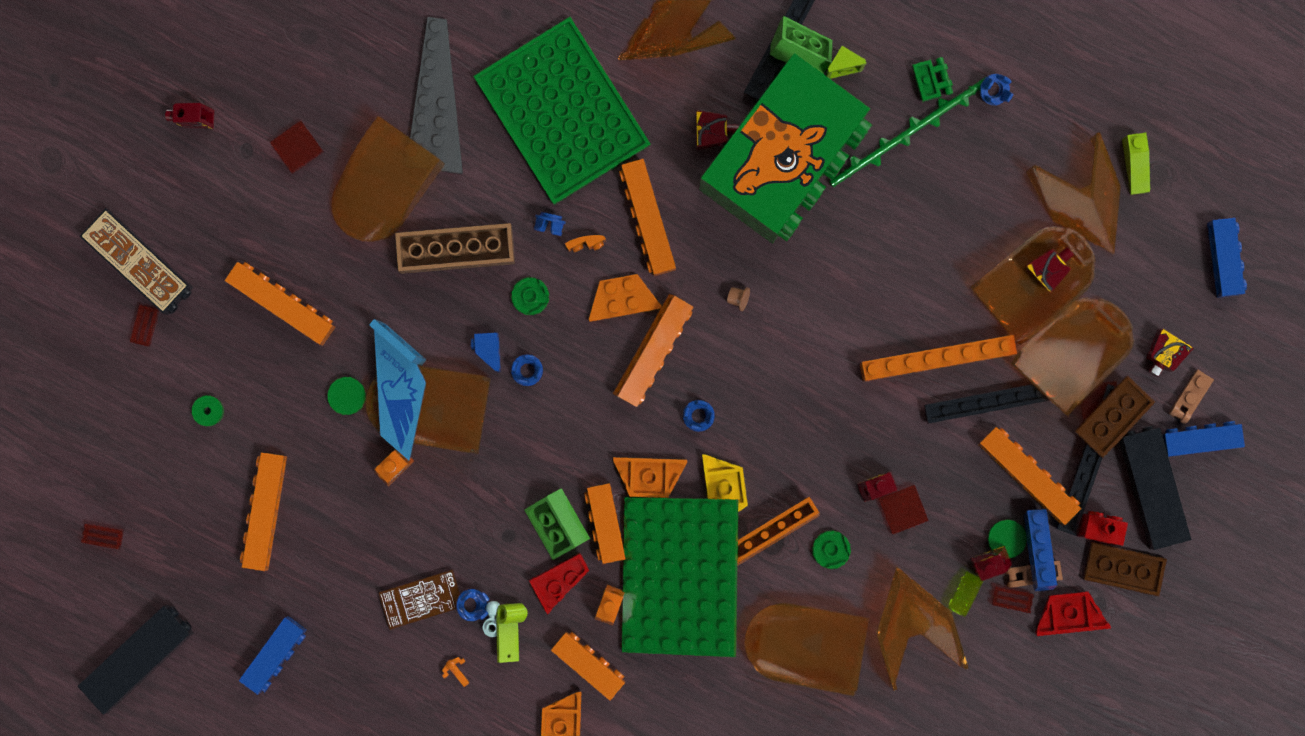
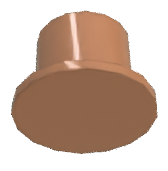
[727,287,750,311]

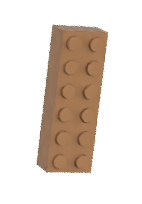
[395,223,515,274]

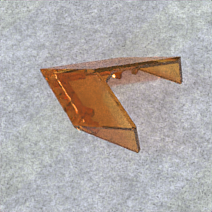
[618,0,736,60]
[1026,132,1121,255]
[876,566,968,691]

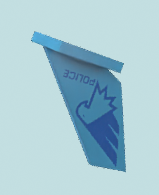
[370,319,426,461]

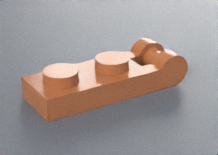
[1169,369,1214,424]
[1006,560,1063,588]

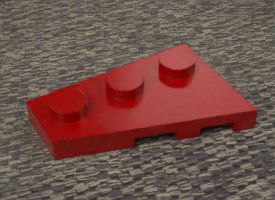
[529,553,589,615]

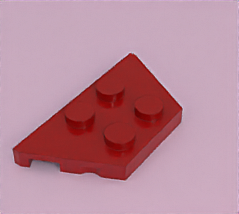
[1035,591,1111,636]

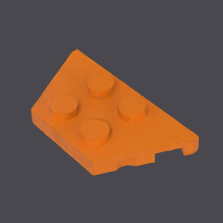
[589,274,661,322]
[613,457,687,498]
[541,691,582,736]

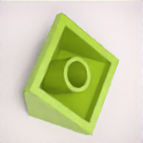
[825,46,866,79]

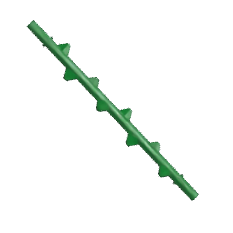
[829,77,986,187]

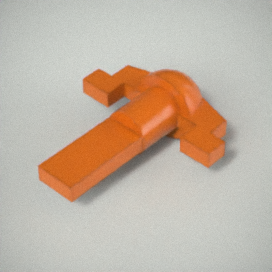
[442,657,469,687]

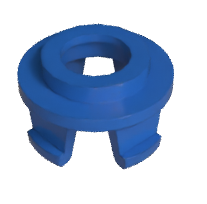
[980,74,1013,106]
[534,212,566,236]
[511,354,543,386]
[683,400,715,432]
[456,589,489,621]

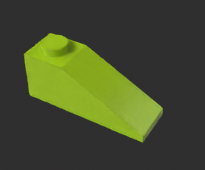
[1122,133,1150,195]

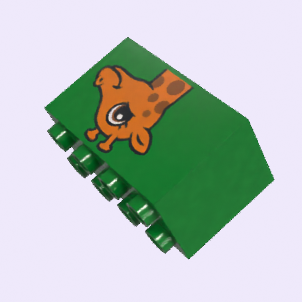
[699,53,872,244]

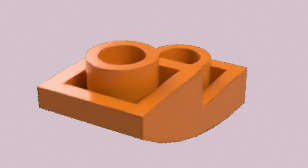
[565,235,606,253]

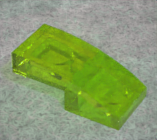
[948,571,983,617]

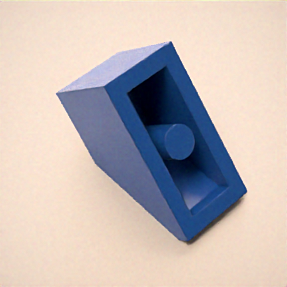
[471,333,501,372]

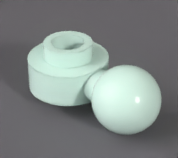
[483,601,500,637]

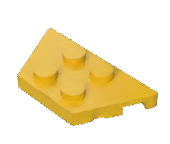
[702,455,748,512]

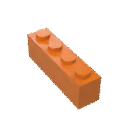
[584,483,626,564]
[551,631,625,700]

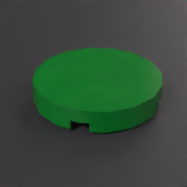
[511,277,550,316]
[328,377,366,415]
[987,520,1027,558]
[812,531,851,569]

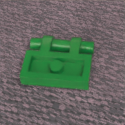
[912,57,953,102]

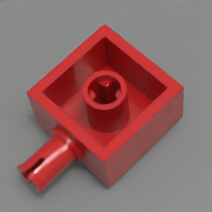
[1077,511,1128,546]

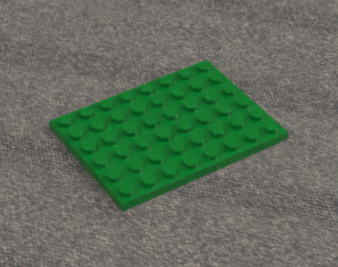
[474,17,651,205]
[622,497,738,657]

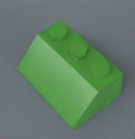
[770,16,832,74]
[525,488,590,560]

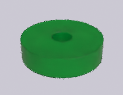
[192,396,224,426]

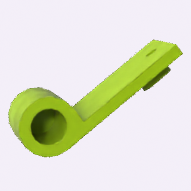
[496,603,528,663]

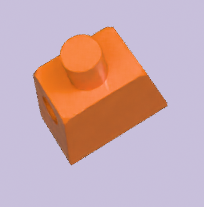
[374,450,415,487]
[595,585,625,626]

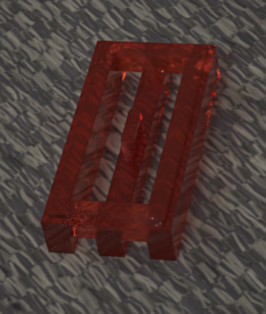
[130,305,159,347]
[81,523,124,550]
[992,586,1034,614]

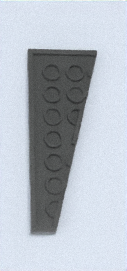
[406,17,463,174]

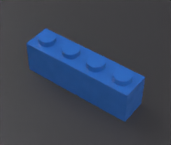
[1207,218,1247,298]
[1162,421,1245,457]
[1024,509,1057,591]
[239,616,307,695]

